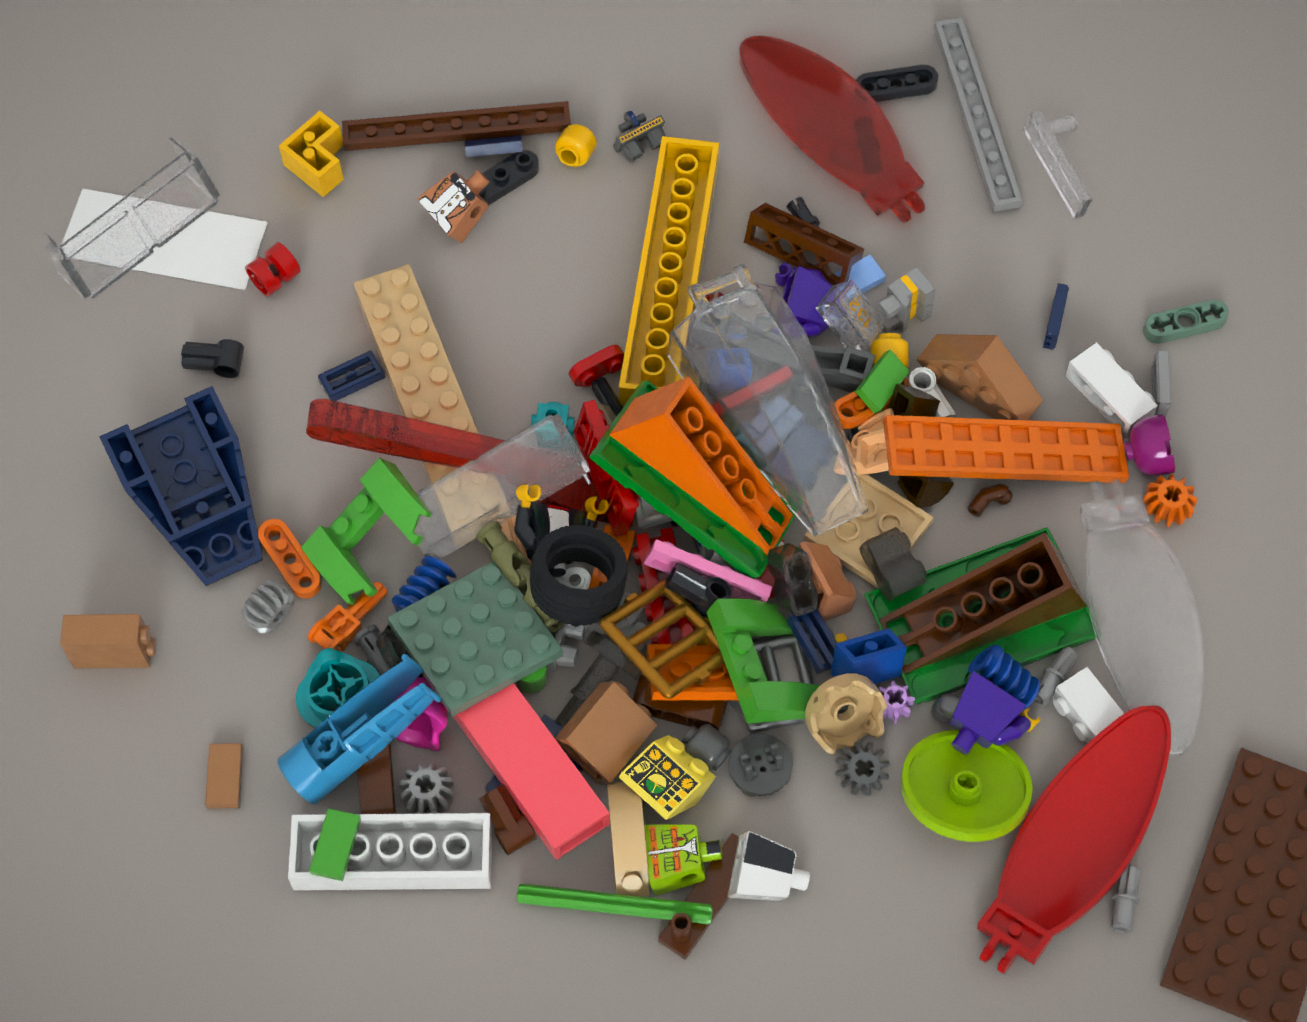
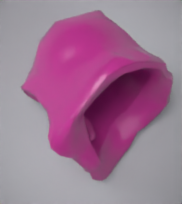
[393,677,447,752]

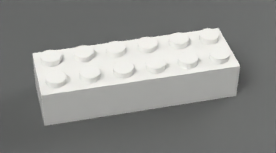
[288,813,493,890]

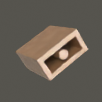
[60,614,156,669]
[555,681,657,783]

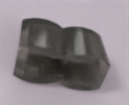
[859,527,926,603]
[768,543,818,616]

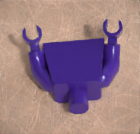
[760,263,849,340]

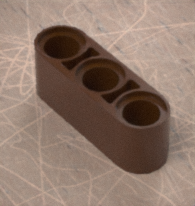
[632,675,728,731]
[358,743,396,814]

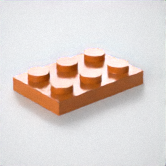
[646,644,738,700]

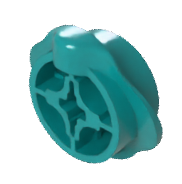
[296,648,380,728]

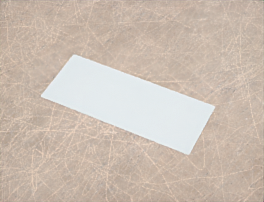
[58,189,268,290]

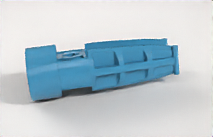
[277,654,441,805]

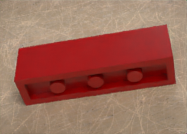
[632,527,698,645]

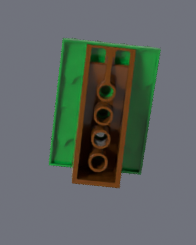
[864,527,1103,705]

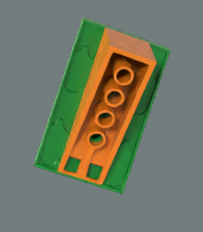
[589,376,805,579]

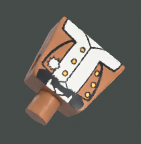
[417,170,490,243]

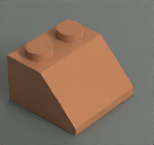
[790,541,856,621]

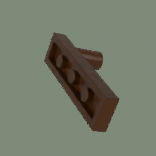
[658,833,739,960]

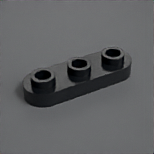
[854,65,938,103]
[479,150,539,206]

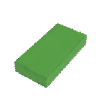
[854,350,910,413]
[309,808,361,881]

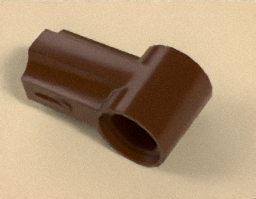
[479,784,536,855]

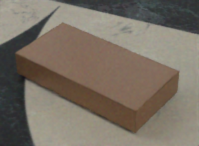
[205,743,243,809]

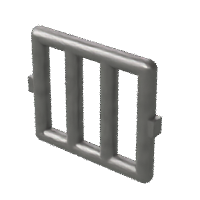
[744,627,848,733]

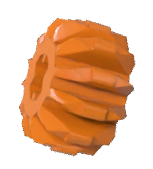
[1143,473,1197,528]

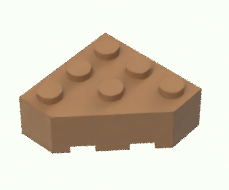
[917,334,1043,420]

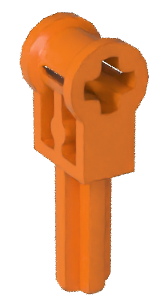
[307,581,388,652]

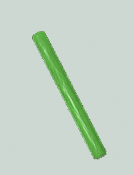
[517,883,713,924]

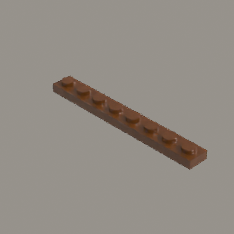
[342,101,571,151]

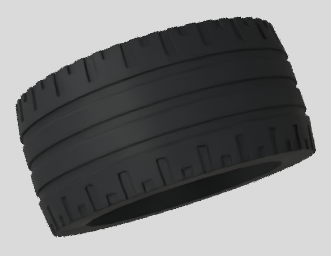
[530,525,628,626]

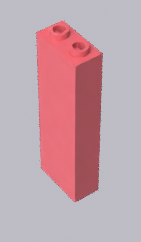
[453,683,610,860]

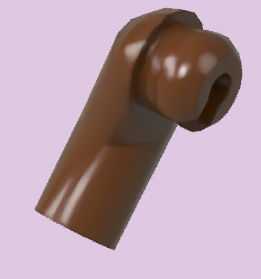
[967,483,1013,517]

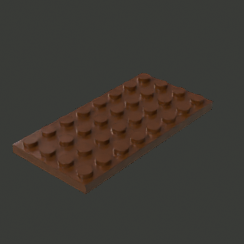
[1160,748,1307,1022]

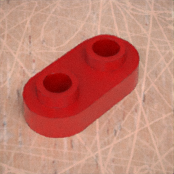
[568,345,624,387]

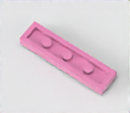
[644,539,772,602]

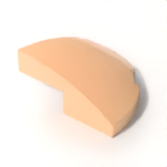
[833,408,894,475]

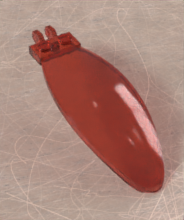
[739,36,925,223]

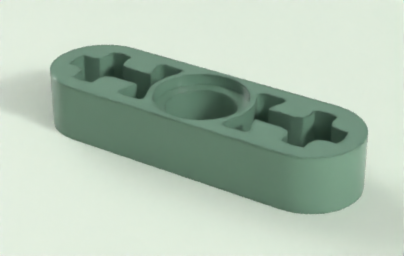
[1143,300,1229,344]

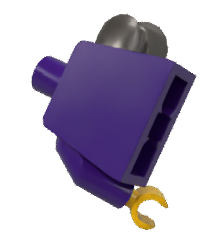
[931,671,1041,755]

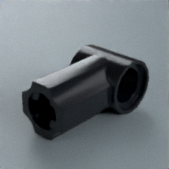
[181,339,244,378]
[664,563,732,618]

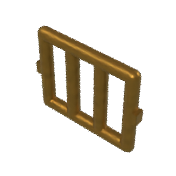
[599,579,725,699]

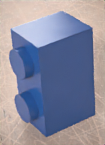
[831,628,907,684]

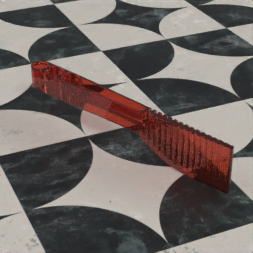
[306,399,633,527]

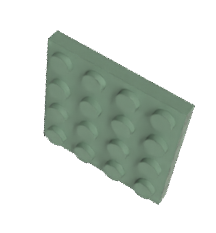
[387,561,563,717]

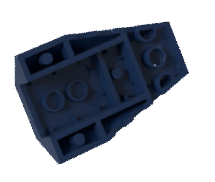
[99,386,263,586]

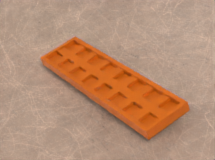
[883,415,1129,483]

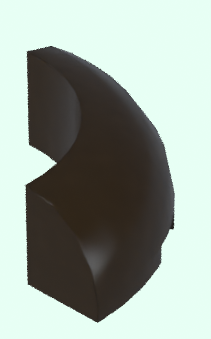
[889,384,954,508]

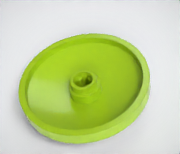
[900,730,1033,842]

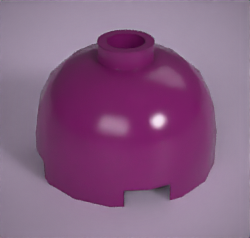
[1124,414,1175,476]

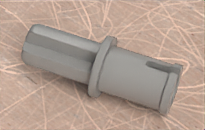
[1034,647,1079,706]
[1110,865,1140,933]

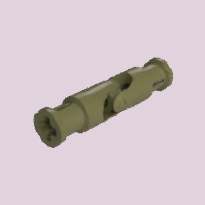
[476,521,565,634]

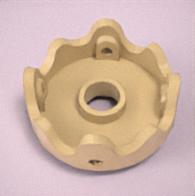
[805,673,887,755]

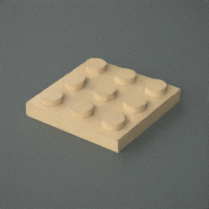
[804,474,934,588]

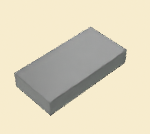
[1151,350,1171,417]

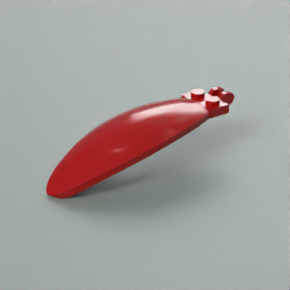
[977,705,1171,974]

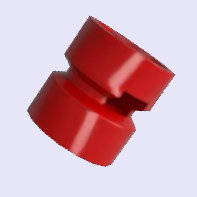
[245,242,301,297]

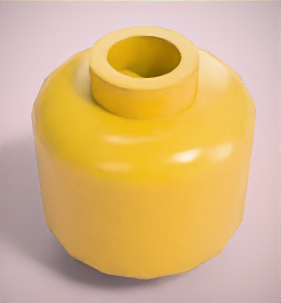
[555,124,597,167]
[870,333,909,368]

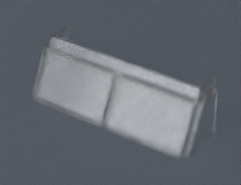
[43,137,220,299]
[414,414,591,560]

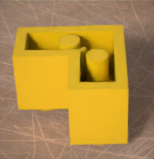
[279,110,344,197]

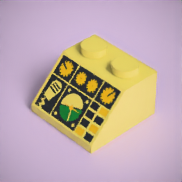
[619,735,716,820]

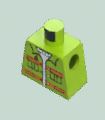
[644,824,723,896]

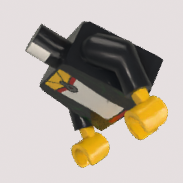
[514,484,609,577]

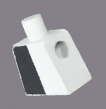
[728,831,810,901]

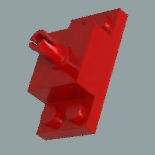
[574,400,641,537]

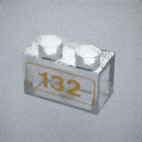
[815,279,885,350]

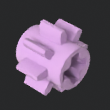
[879,681,915,724]

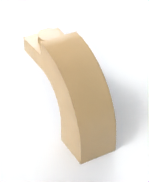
[607,782,650,897]

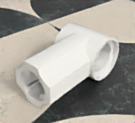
[908,367,956,418]

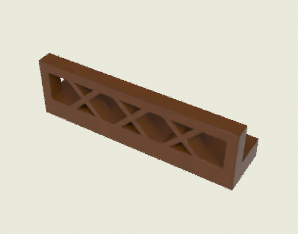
[744,203,864,289]

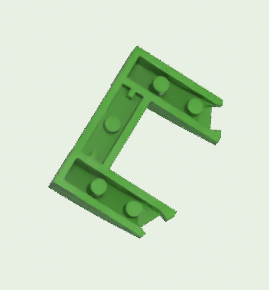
[301,458,432,605]
[706,598,819,724]

